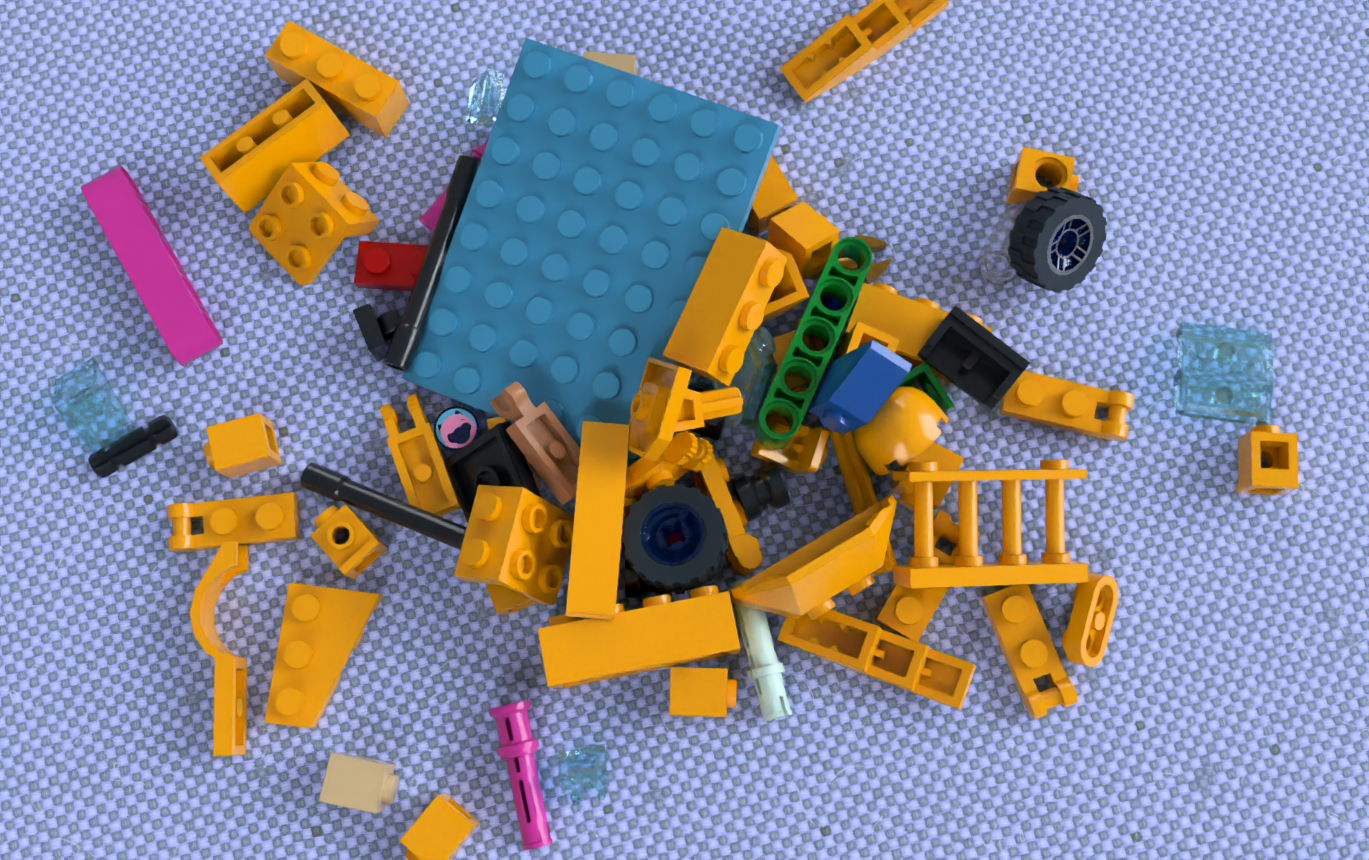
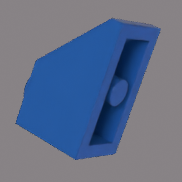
[807,340,912,434]

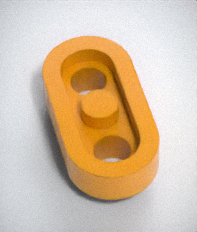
[1062,573,1118,667]

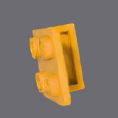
[249,161,380,286]
[454,485,574,605]

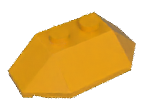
[729,494,897,620]

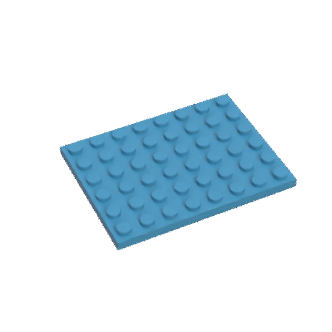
[402,38,781,468]

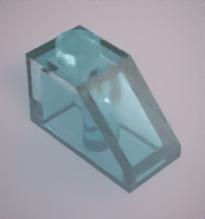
[711,325,778,431]

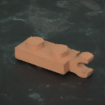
[490,381,580,505]

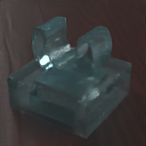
[465,68,508,126]
[558,744,610,805]

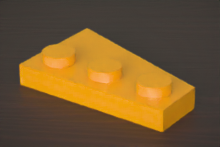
[264,583,383,728]

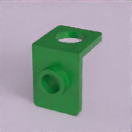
[898,362,954,415]

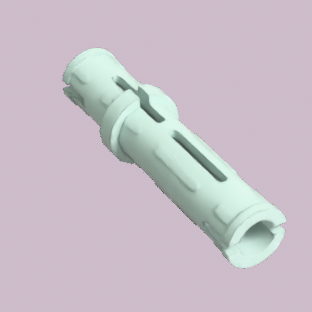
[728,578,792,722]

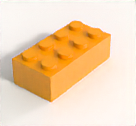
[537,585,741,690]

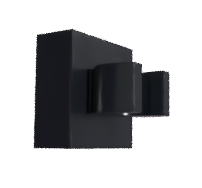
[353,303,402,361]

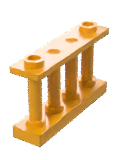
[892,459,1088,588]

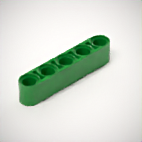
[754,237,873,450]

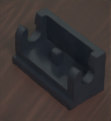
[917,305,1030,412]

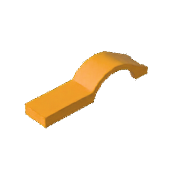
[190,541,249,756]

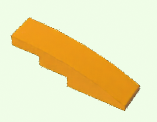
[779,0,950,103]
[565,421,630,620]
[777,610,976,711]

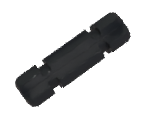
[88,415,178,478]

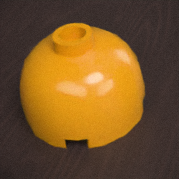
[854,387,949,475]

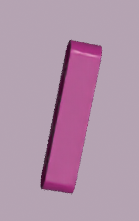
[80,165,223,366]

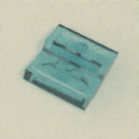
[1173,322,1273,425]

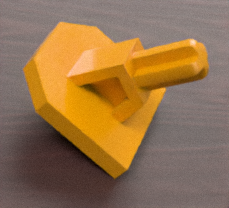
[628,357,743,461]

